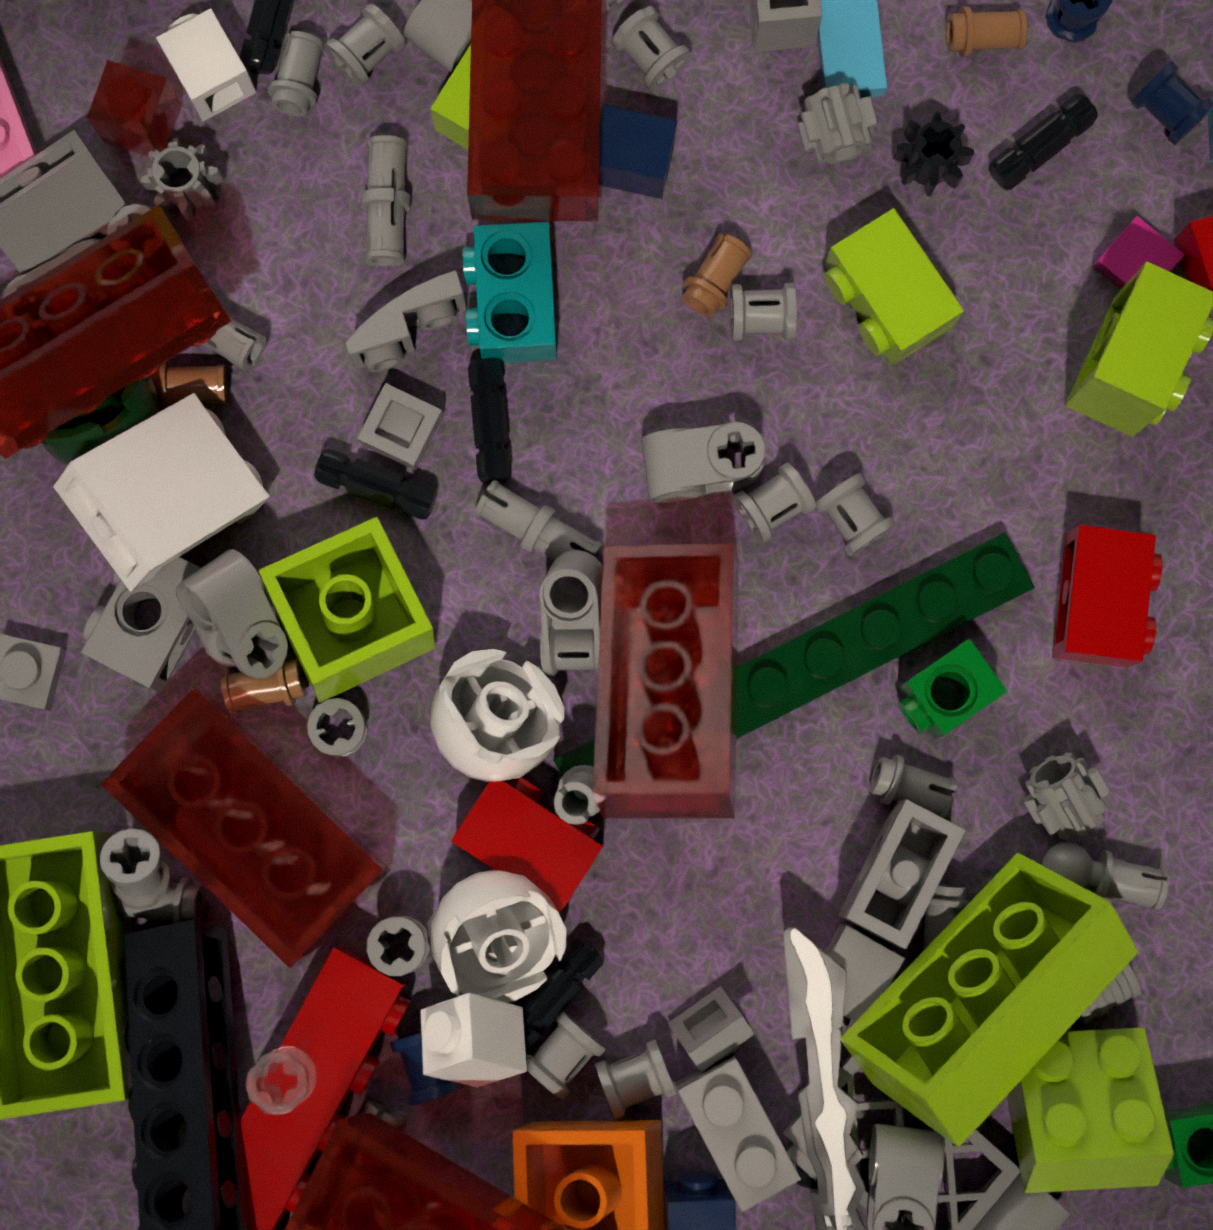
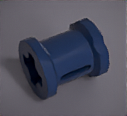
[1045,0,1113,43]
[1131,61,1213,146]
[389,1030,466,1106]

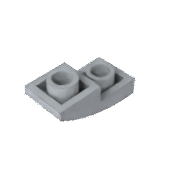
[346,270,467,372]

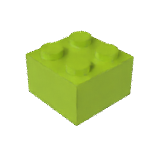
[1064,261,1213,437]
[258,517,435,703]
[1007,1027,1174,1194]

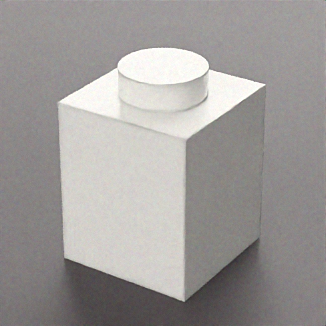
[156,8,256,121]
[421,992,527,1087]

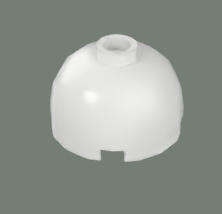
[430,649,564,782]
[431,870,566,1003]

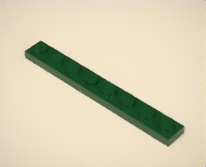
[553,532,1035,806]

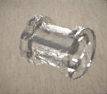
[246,1046,317,1115]

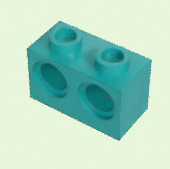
[463,222,557,363]

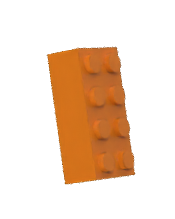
[513,1120,665,1230]

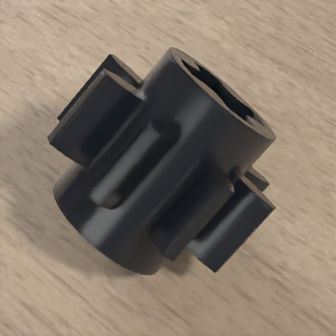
[893,112,974,196]

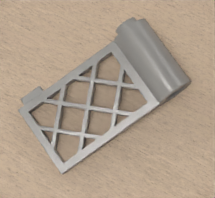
[783,1054,1070,1230]

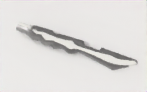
[783,927,866,1230]

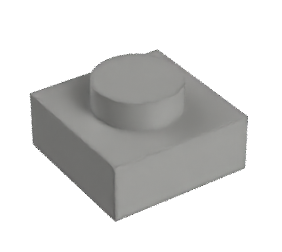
[357,383,444,470]
[0,634,66,711]
[668,986,755,1072]

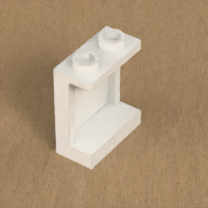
[53,393,270,592]

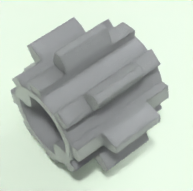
[798,83,879,165]
[140,138,224,222]
[1023,752,1111,840]

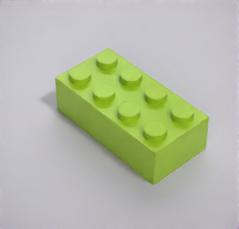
[0,831,132,1120]
[840,852,1139,1148]

